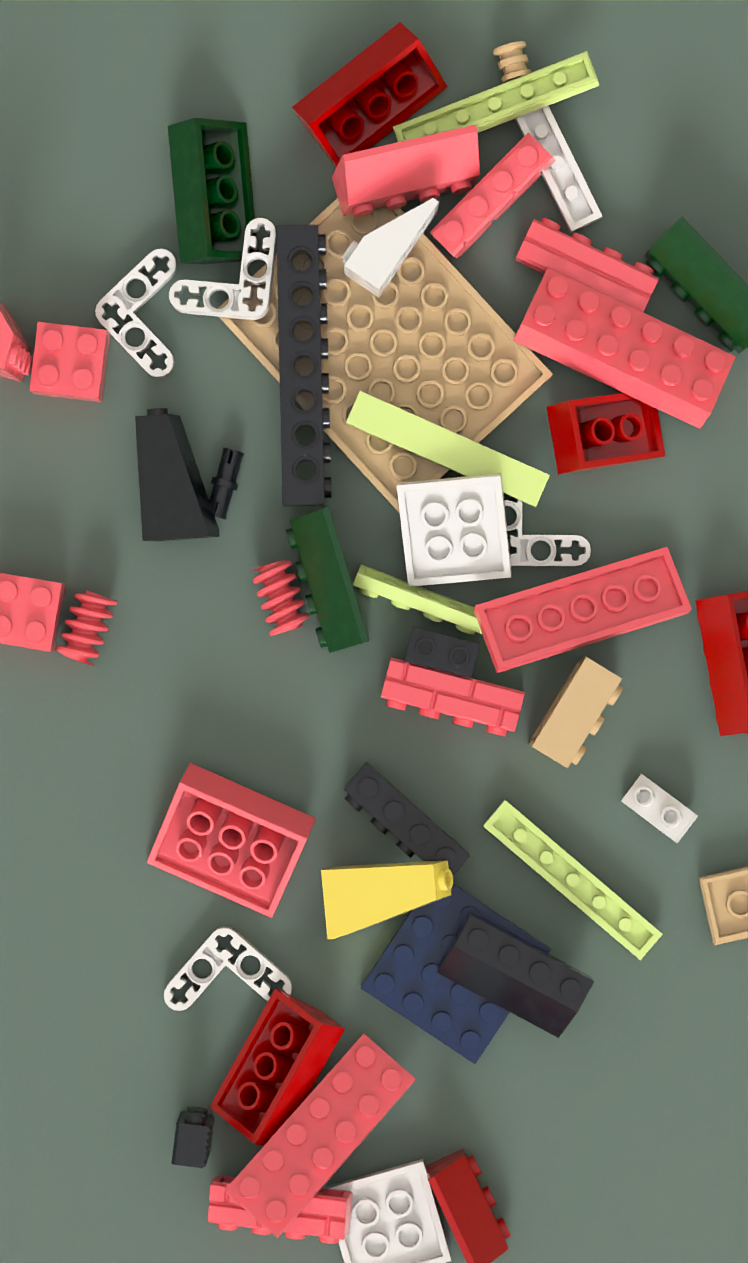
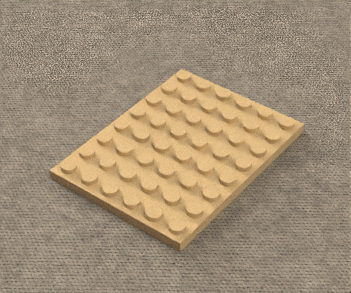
[217,198,553,514]

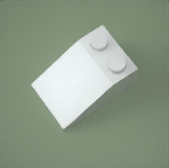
[342,198,439,298]

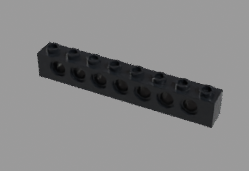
[276,225,332,507]

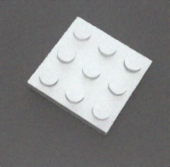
[396,473,512,587]
[324,1159,451,1263]

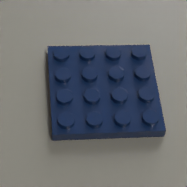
[361,884,551,1064]

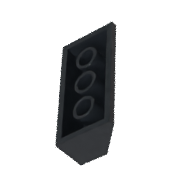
[437,911,594,1038]

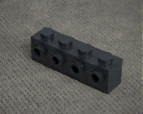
[344,762,470,875]

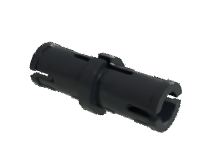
[209,447,245,520]

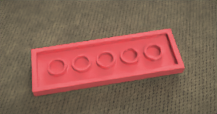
[473,547,692,673]
[225,1034,416,1238]

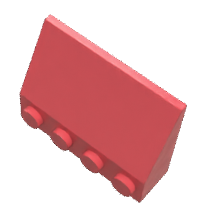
[147,763,316,918]

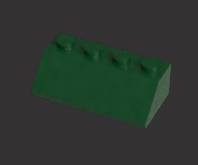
[168,118,258,264]
[645,216,748,354]
[285,507,369,653]

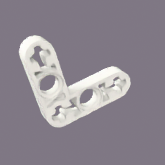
[169,218,277,320]
[95,249,177,378]
[504,496,591,566]
[164,926,292,1011]

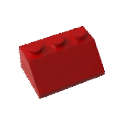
[426,1149,511,1263]

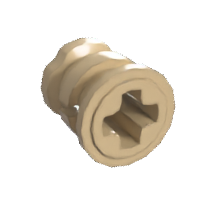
[492,41,532,83]

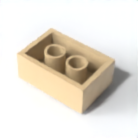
[528,656,623,769]

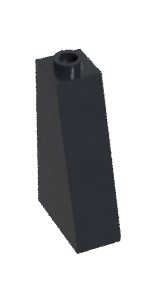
[135,408,220,541]

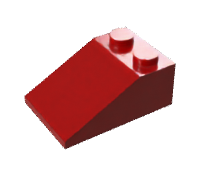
[546,393,666,475]

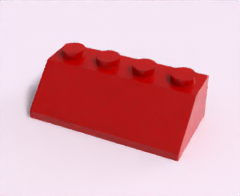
[292,22,448,167]
[695,591,748,736]
[209,988,345,1145]

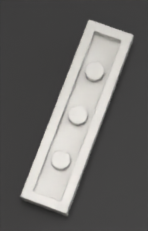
[515,106,602,233]

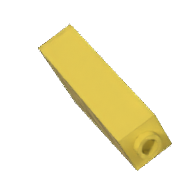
[321,860,453,939]

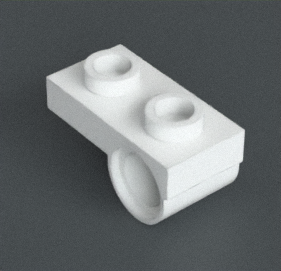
[621,774,698,843]

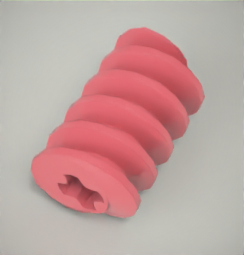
[250,560,309,636]
[55,590,118,666]

